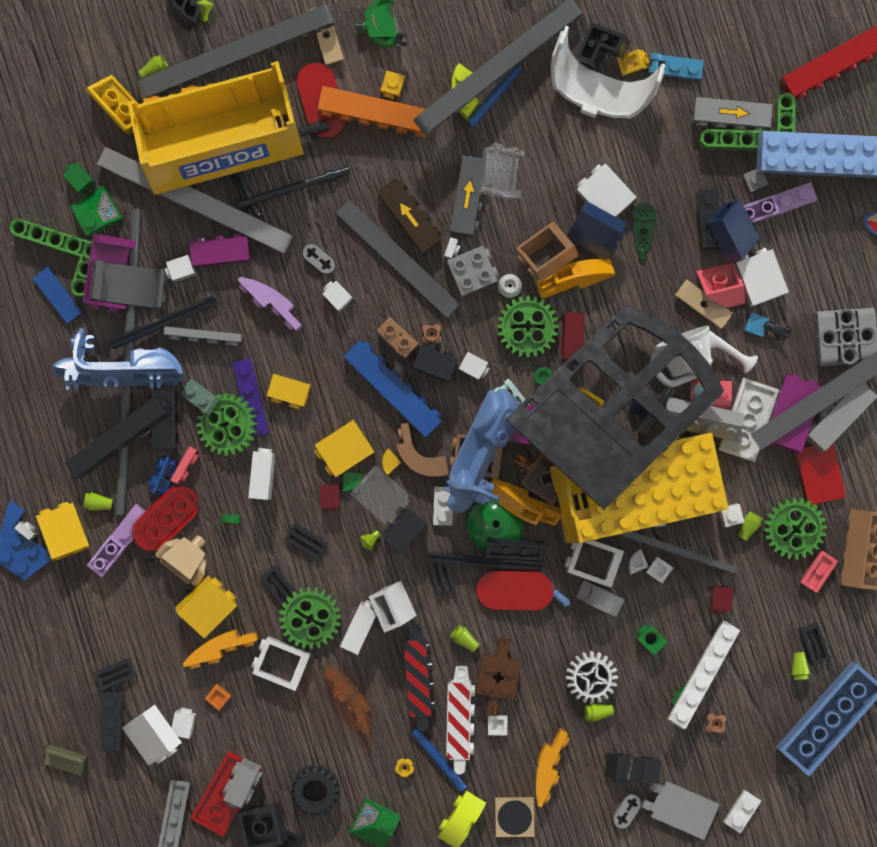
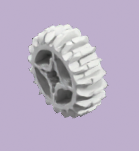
[566,651,618,704]

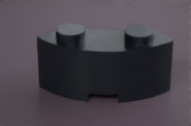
[165,0,201,31]
[605,752,661,786]

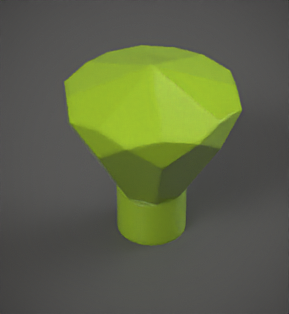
[196,0,214,21]
[359,530,381,551]

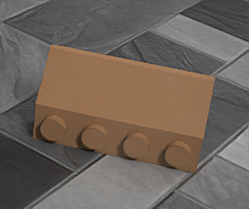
[841,509,877,590]

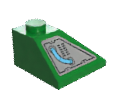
[71,186,123,238]
[349,798,400,847]

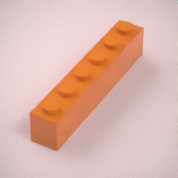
[317,86,431,138]

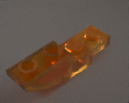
[324,664,371,735]

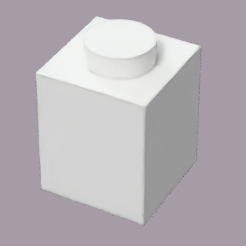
[165,255,196,282]
[323,281,353,312]
[458,352,489,380]
[718,503,744,527]
[172,708,196,739]

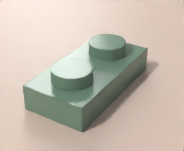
[180,379,220,415]

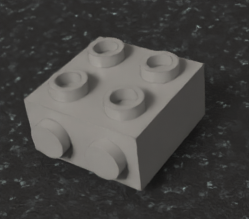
[447,246,499,297]
[223,758,262,809]

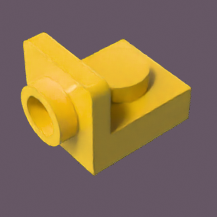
[617,49,649,76]
[380,71,405,100]

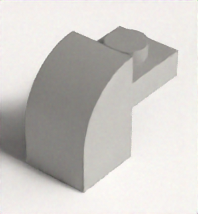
[576,580,624,617]

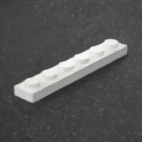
[667,620,740,730]

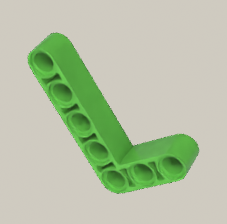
[698,93,796,151]
[10,219,92,298]

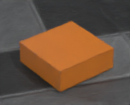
[205,684,232,711]

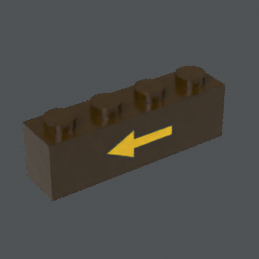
[377,178,442,255]

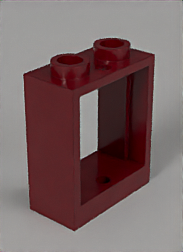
[561,312,585,365]

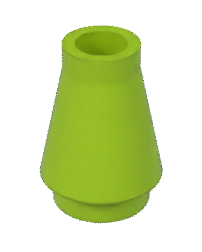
[139,55,168,78]
[83,492,113,511]
[737,511,763,541]
[450,625,479,652]
[791,652,810,680]
[584,703,614,723]

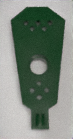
[632,203,657,261]

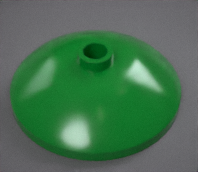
[467,502,524,550]

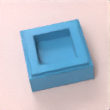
[744,312,769,337]

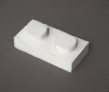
[433,487,453,526]
[723,790,761,833]

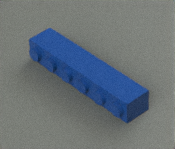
[343,340,442,438]

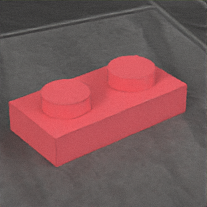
[171,446,199,484]
[800,550,838,593]

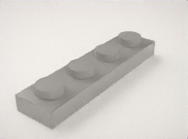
[164,327,243,346]
[158,779,191,847]

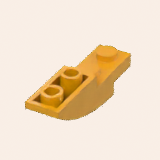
[536,259,616,299]
[490,478,562,526]
[183,629,259,669]
[535,728,569,808]

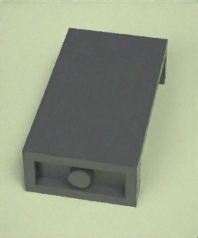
[89,260,167,308]

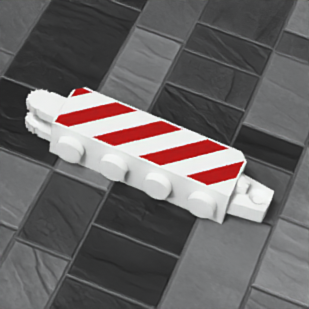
[446,666,475,775]

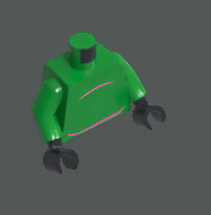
[355,0,407,49]

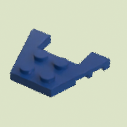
[0,501,52,580]

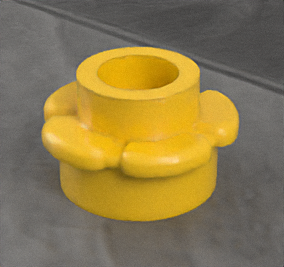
[395,758,414,777]

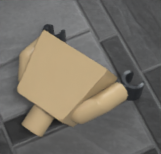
[147,535,206,593]

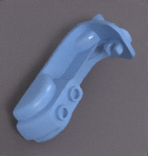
[51,328,184,391]
[444,388,518,513]

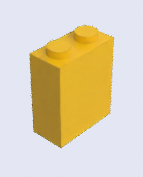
[314,420,375,477]
[36,502,89,562]
[175,575,237,638]

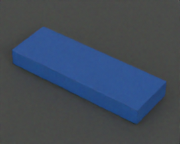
[32,267,83,324]

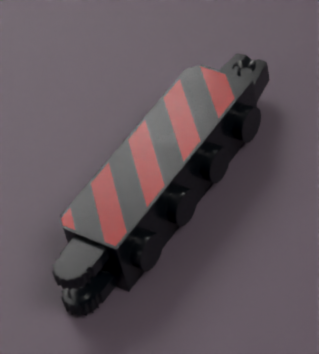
[403,623,436,732]

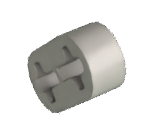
[303,244,335,274]
[613,793,641,828]

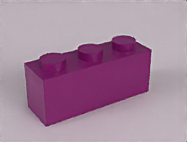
[189,234,251,268]

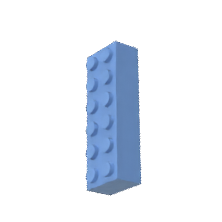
[776,661,877,776]

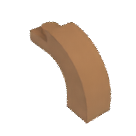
[397,423,449,477]

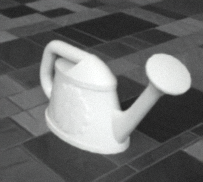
[650,326,758,387]

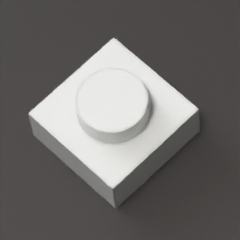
[444,238,460,259]
[15,522,38,540]
[646,556,673,583]
[488,715,507,735]

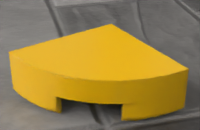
[382,448,401,475]

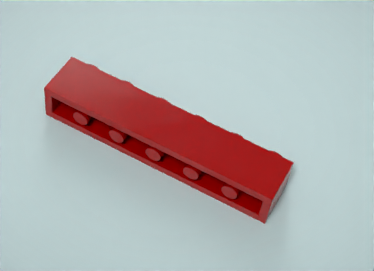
[779,25,877,100]

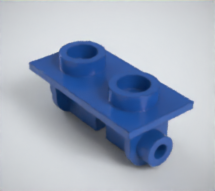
[148,455,178,496]

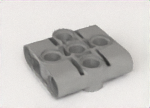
[814,308,877,367]

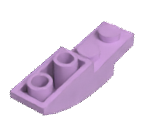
[744,182,817,223]
[238,277,303,331]
[87,504,145,577]

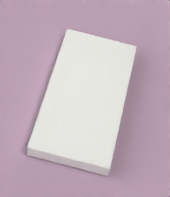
[718,378,779,462]

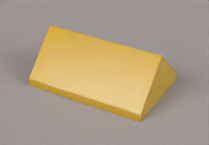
[86,75,139,137]

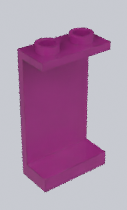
[82,234,136,312]
[770,374,821,454]

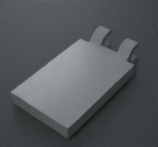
[641,781,719,840]

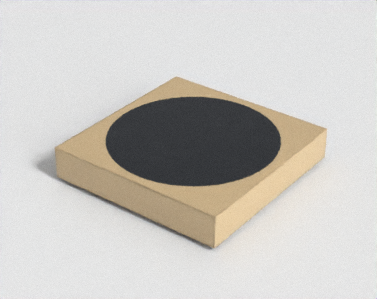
[495,797,534,837]

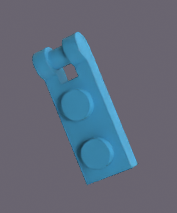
[648,53,704,81]

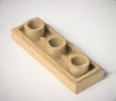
[309,8,344,66]
[674,279,733,329]

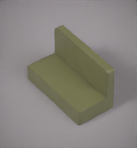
[44,745,88,776]

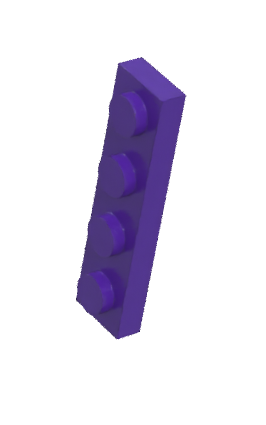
[232,359,269,437]

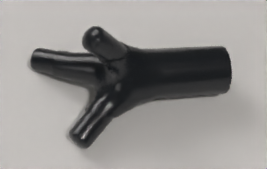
[763,321,792,341]

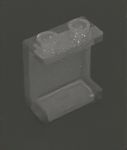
[479,143,525,199]
[350,465,410,524]

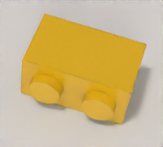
[267,374,311,409]

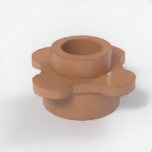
[422,324,441,343]
[706,713,726,734]

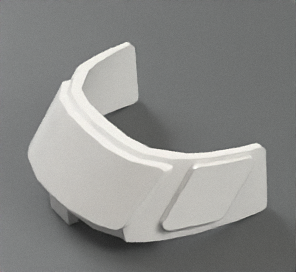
[551,26,665,119]

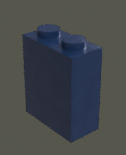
[707,200,760,262]
[567,201,627,260]

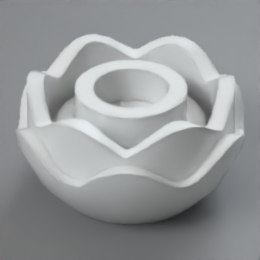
[498,274,522,298]

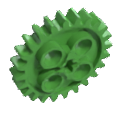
[497,295,559,358]
[196,393,258,456]
[763,497,827,560]
[279,586,341,649]

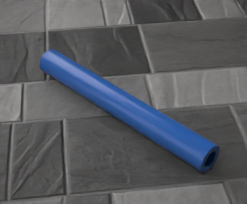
[466,65,523,127]
[411,727,467,792]

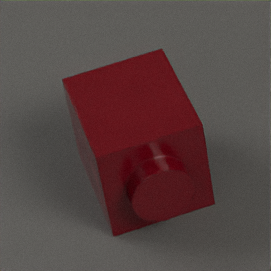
[320,484,341,512]
[709,586,733,615]

